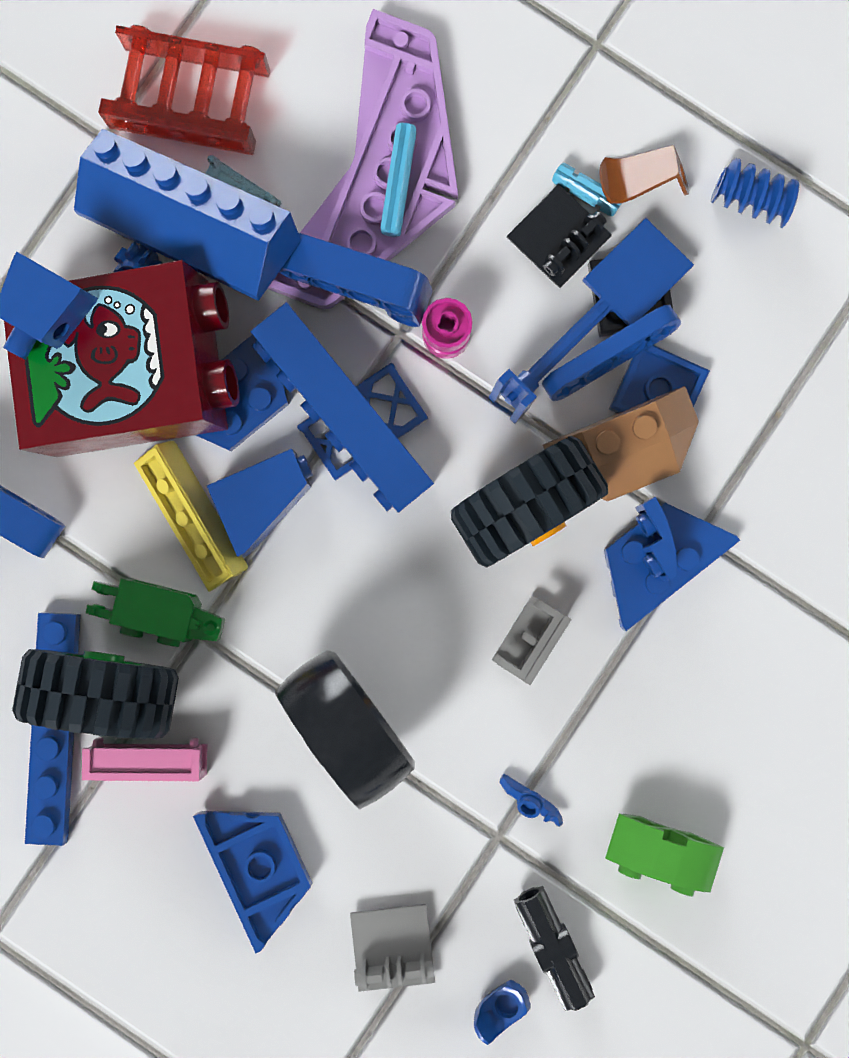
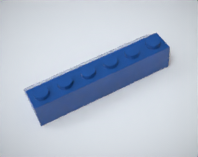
[74,128,301,301]

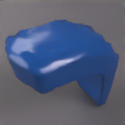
[474,980,531,1045]

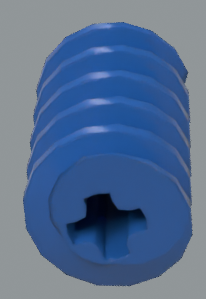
[710,158,799,228]

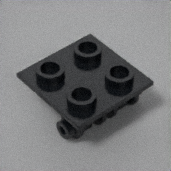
[506,184,612,288]

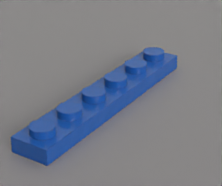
[25,613,81,846]

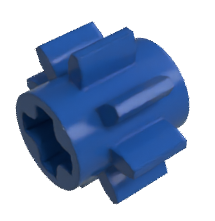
[113,242,163,272]

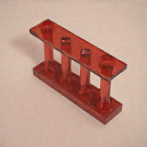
[98,25,271,155]

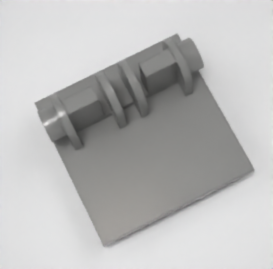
[350,904,435,992]

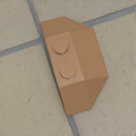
[543,386,699,501]

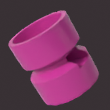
[422,298,473,359]

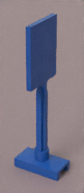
[489,218,694,424]

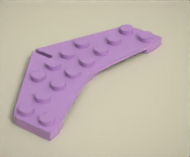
[267,9,458,309]

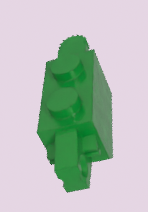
[85,578,225,647]

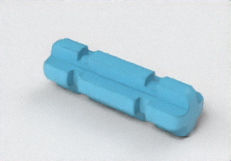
[552,163,622,216]

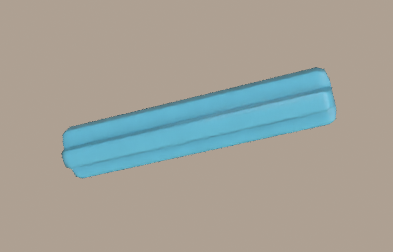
[380,122,416,237]

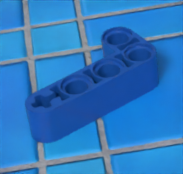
[279,233,433,327]
[0,485,65,558]

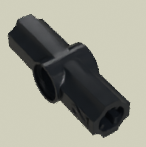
[514,886,595,1011]

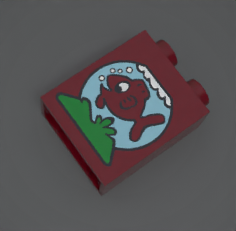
[4,260,239,457]

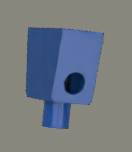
[0,251,98,360]

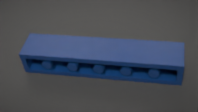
[250,302,434,513]

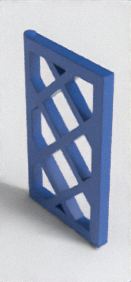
[297,363,428,481]

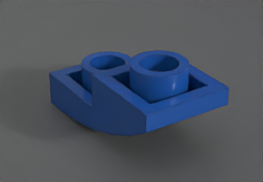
[635,497,677,581]

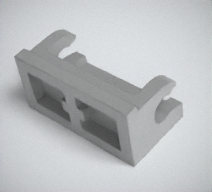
[492,596,572,685]

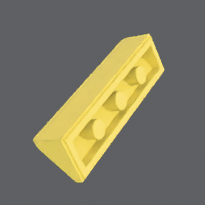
[134,441,248,592]

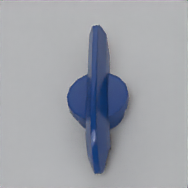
[499,774,563,827]

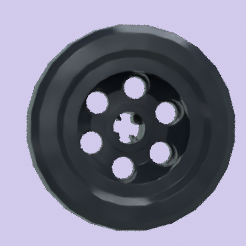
[275,650,415,809]

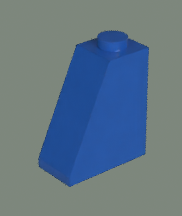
[207,449,313,557]

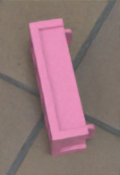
[82,737,208,781]

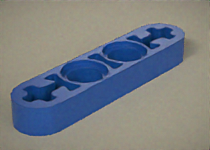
[542,305,681,401]

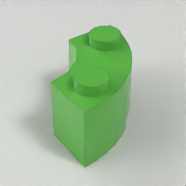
[605,813,724,897]

